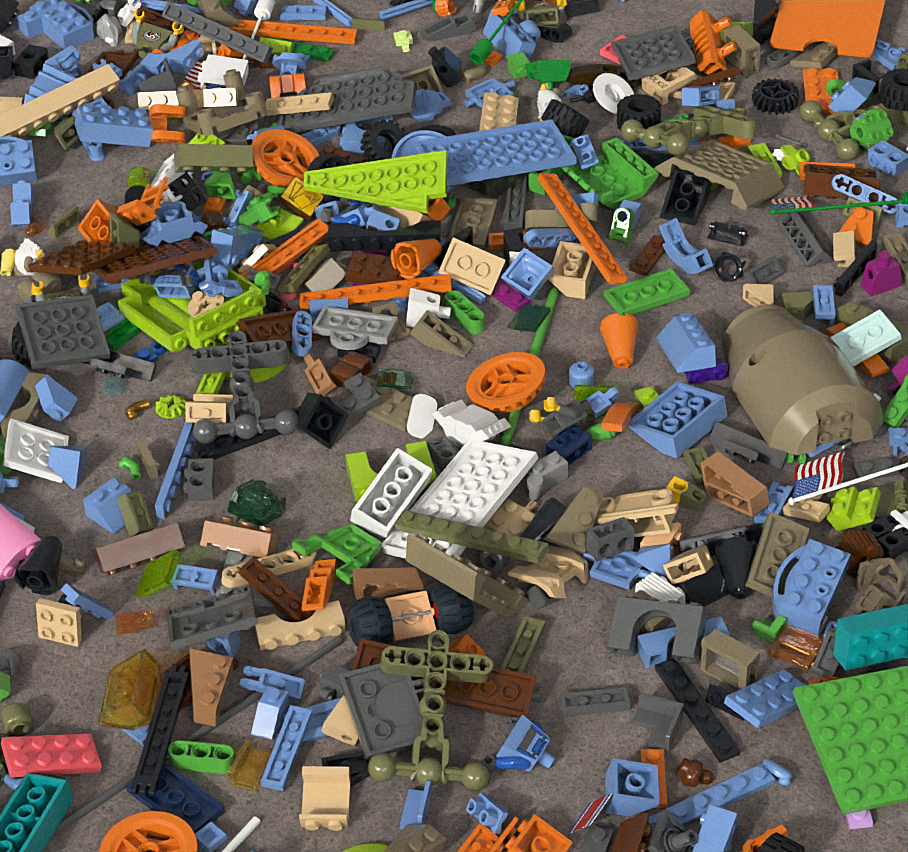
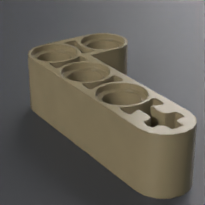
[525,203,598,232]

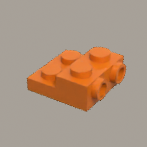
[505,814,573,852]

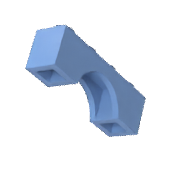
[637,616,730,668]

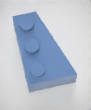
[692,805,740,852]

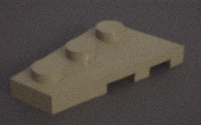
[790,42,838,69]
[544,487,603,554]

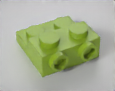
[826,486,881,531]

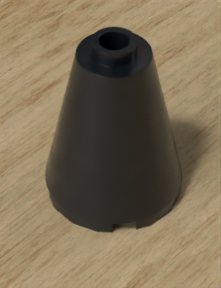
[519,497,566,545]
[14,536,63,595]
[714,537,757,599]

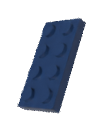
[126,763,225,834]

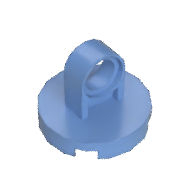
[272,52,307,75]
[409,89,443,122]

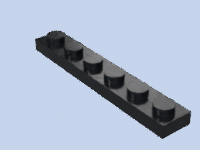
[655,658,741,763]

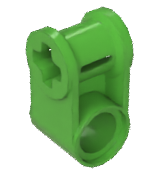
[609,208,635,244]

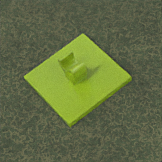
[255,206,304,240]

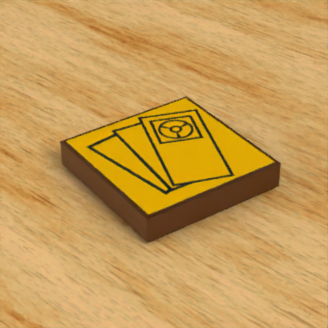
[278,176,325,221]

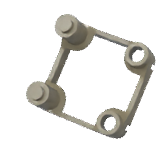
[175,69,267,135]

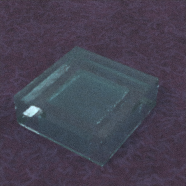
[101,378,122,396]

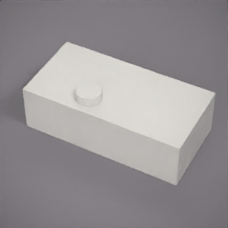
[350,448,432,541]

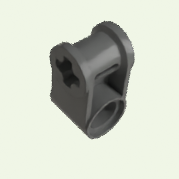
[427,436,456,471]

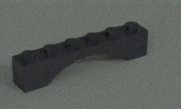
[327,220,441,252]

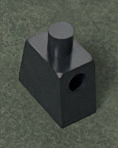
[428,46,462,88]

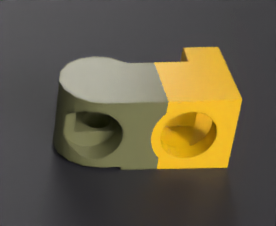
[666,476,707,512]

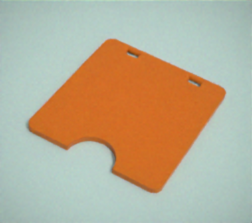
[770,0,886,58]

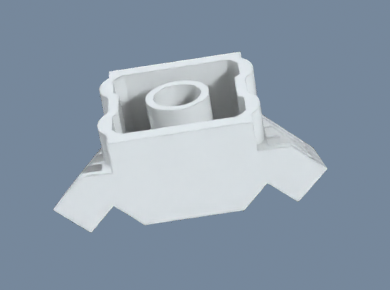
[432,399,511,448]

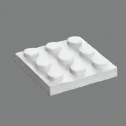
[2,419,69,483]

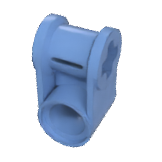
[82,141,105,161]

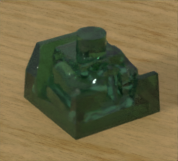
[227,479,286,527]

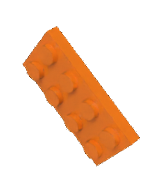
[802,68,839,114]

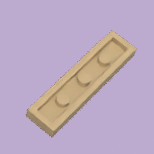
[265,92,334,116]

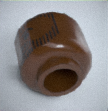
[200,211,227,232]

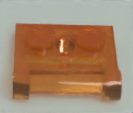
[768,624,824,673]

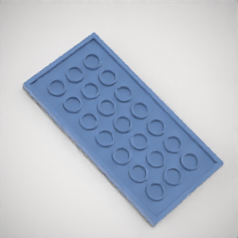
[415,119,577,186]

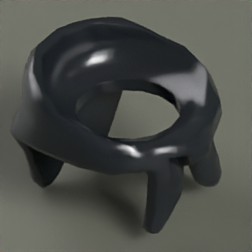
[713,252,746,282]

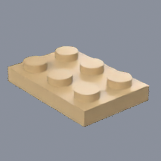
[438,238,506,295]

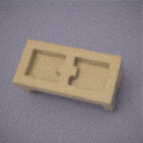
[833,230,857,267]

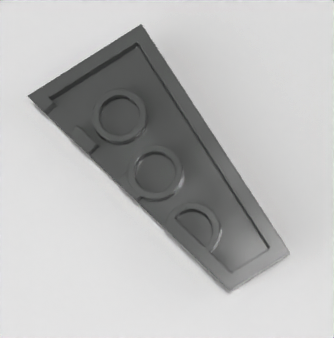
[221,112,268,145]

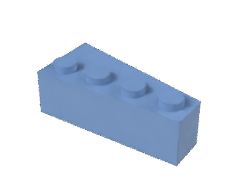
[210,225,264,271]

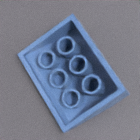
[628,381,728,458]

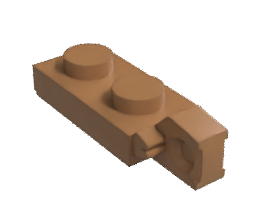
[304,353,336,396]

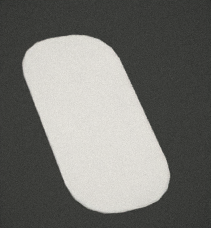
[407,394,437,439]

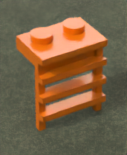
[116,177,169,226]

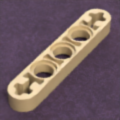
[221,549,316,588]

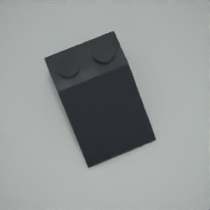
[753,0,779,45]
[659,168,712,225]

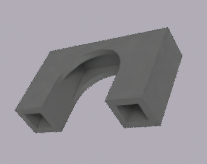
[607,595,708,664]

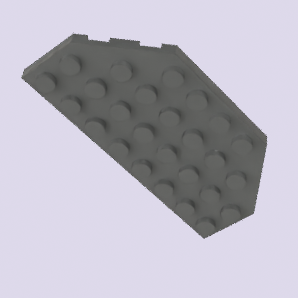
[278,66,416,133]

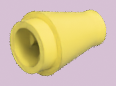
[0,249,16,276]

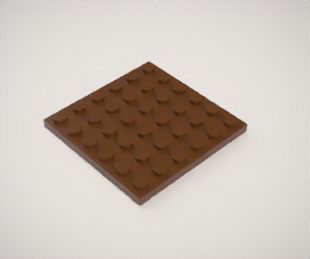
[93,233,218,285]

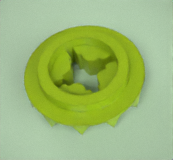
[155,394,186,419]

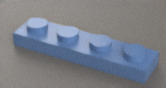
[260,705,313,792]

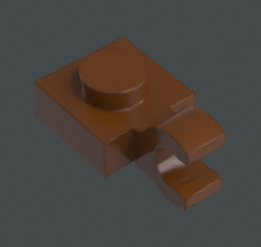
[248,53,277,68]

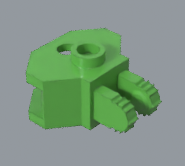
[238,193,281,226]

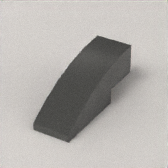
[421,11,477,41]

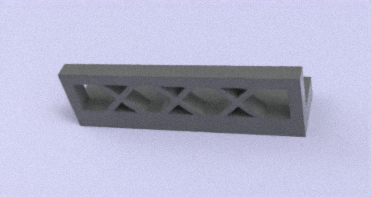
[777,212,833,268]

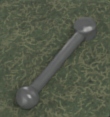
[774,133,808,148]

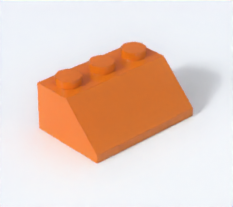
[77,199,122,243]

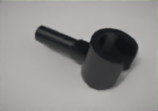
[570,90,596,103]

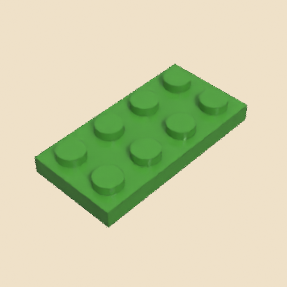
[604,268,690,316]

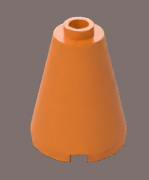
[391,239,442,279]
[600,313,639,369]

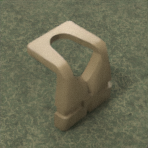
[372,301,411,342]
[855,558,904,593]
[855,585,907,614]

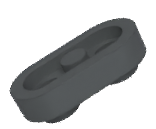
[766,49,796,68]

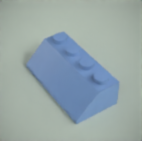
[656,313,716,373]

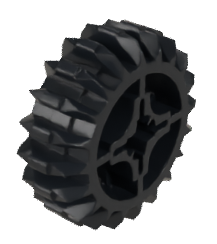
[752,78,800,115]

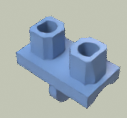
[118,65,148,96]
[571,134,600,171]
[197,259,228,291]
[466,793,508,834]

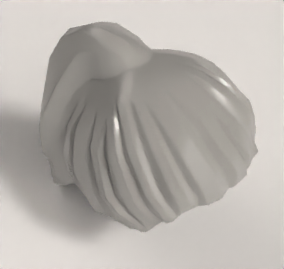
[96,14,122,46]

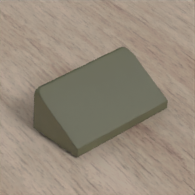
[352,18,388,31]
[47,206,80,238]
[117,491,155,537]

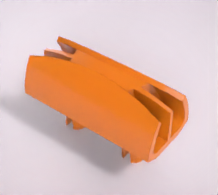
[690,10,738,76]

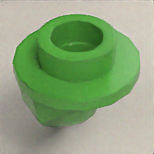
[254,270,271,295]

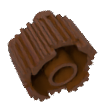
[835,529,884,578]

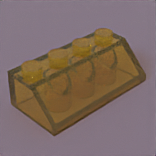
[98,649,162,731]

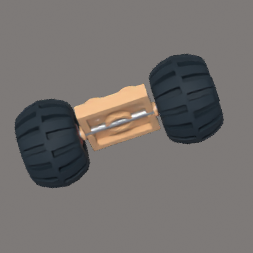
[347,583,474,647]

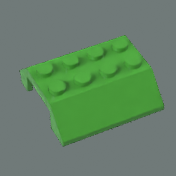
[560,137,659,209]

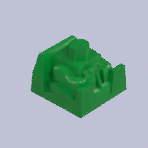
[526,60,570,90]

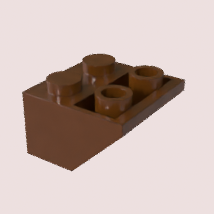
[611,812,652,852]

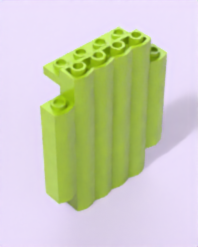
[118,260,266,352]

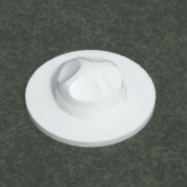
[593,73,634,114]

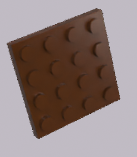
[29,240,135,275]

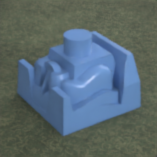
[45,45,82,78]
[501,248,556,301]

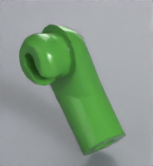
[118,456,141,480]

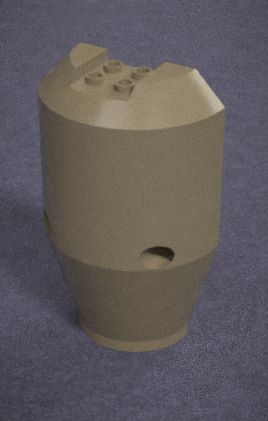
[722,304,883,455]

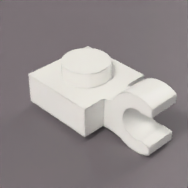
[118,0,141,27]

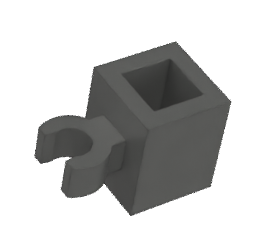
[319,663,350,703]

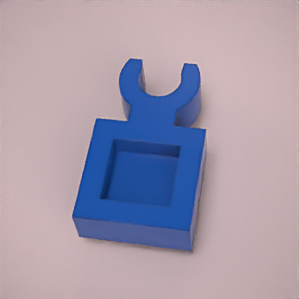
[131,342,166,363]

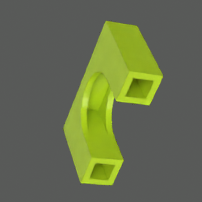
[345,441,436,501]

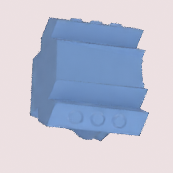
[24,63,77,120]
[141,200,208,246]

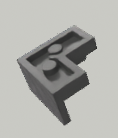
[138,59,177,92]
[632,692,684,753]

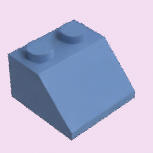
[828,77,876,113]
[83,477,131,534]
[605,758,659,816]

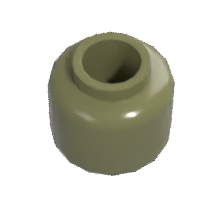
[1,702,33,737]

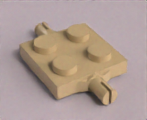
[483,499,538,536]

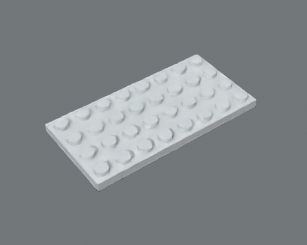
[381,439,538,559]

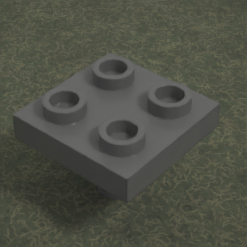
[646,809,698,852]

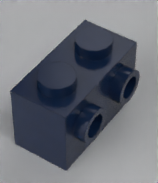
[546,424,592,466]

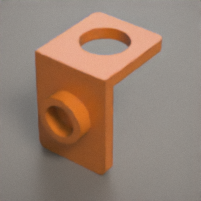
[448,633,486,656]

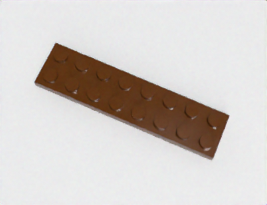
[352,638,536,718]

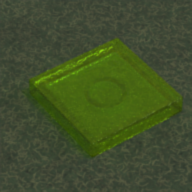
[135,549,181,598]

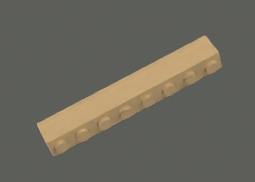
[0,64,120,137]

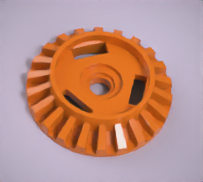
[251,129,319,188]
[466,352,547,413]
[99,811,198,852]

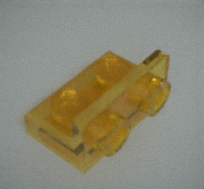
[227,739,271,792]

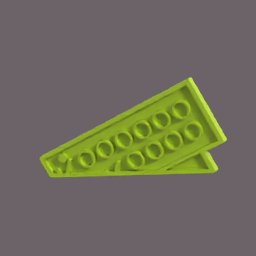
[303,150,448,213]

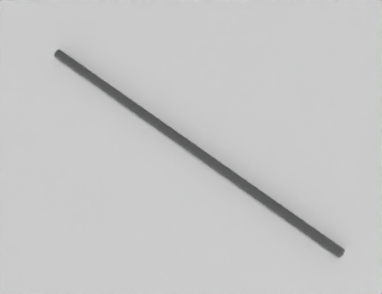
[53,636,343,835]

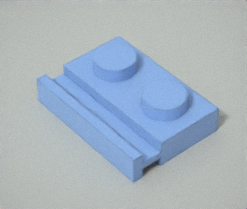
[97,302,125,332]

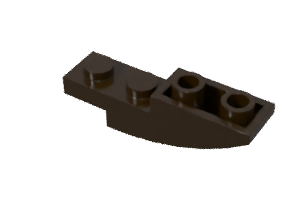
[565,64,636,90]

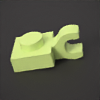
[393,30,413,52]

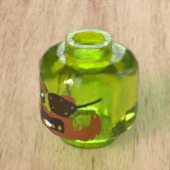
[126,166,151,188]

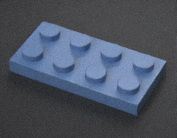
[724,670,806,728]

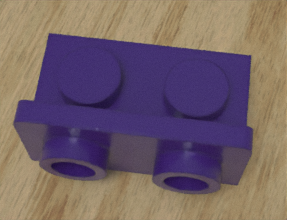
[684,358,728,384]

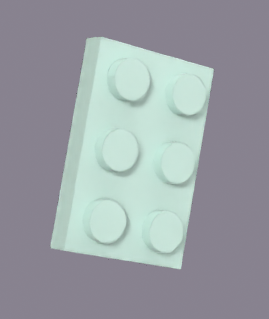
[830,310,902,366]

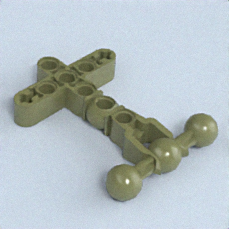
[799,78,908,161]
[621,105,756,156]
[368,630,493,791]

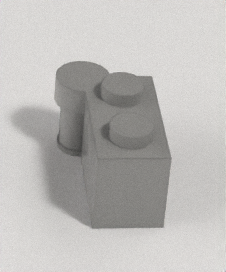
[523,451,568,500]

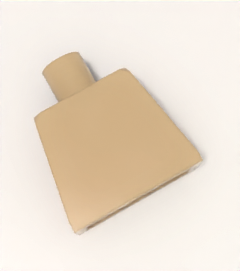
[663,545,714,585]
[321,695,359,746]

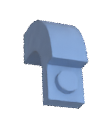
[659,218,713,274]

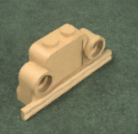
[593,489,679,537]

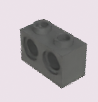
[184,458,215,501]
[586,517,635,561]

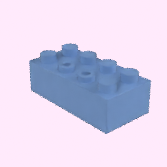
[29,0,95,49]
[74,103,153,147]
[0,136,37,185]
[772,539,851,636]

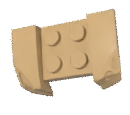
[508,545,590,598]

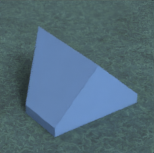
[48,446,88,489]

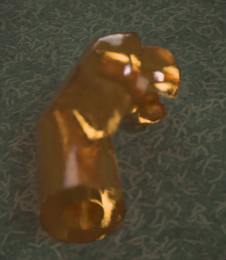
[25,216,44,237]

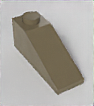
[409,310,473,357]

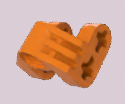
[269,73,305,98]
[148,104,186,143]

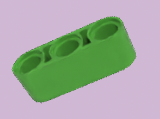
[445,290,485,334]
[168,740,236,774]

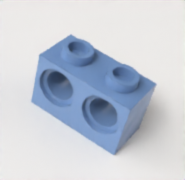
[867,140,908,178]

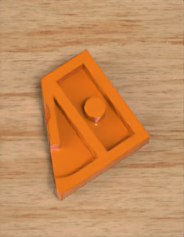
[839,207,874,246]

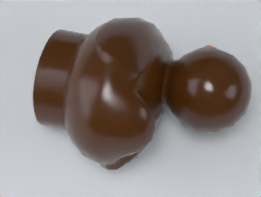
[675,758,714,787]

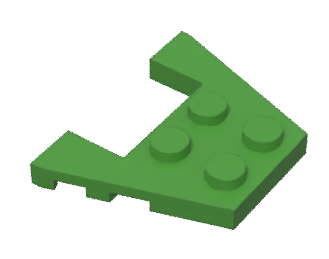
[292,524,382,585]

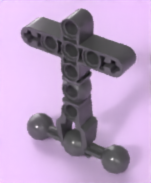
[190,331,299,444]

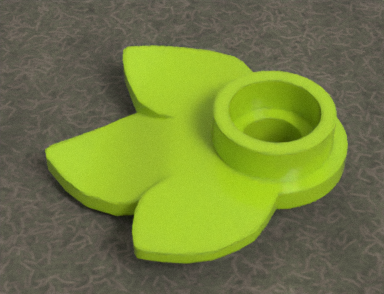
[780,145,810,176]

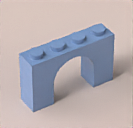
[340,115,395,154]

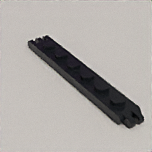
[196,396,333,460]
[131,664,190,797]

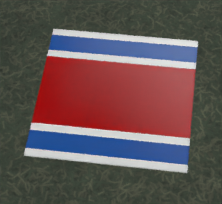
[568,793,612,834]

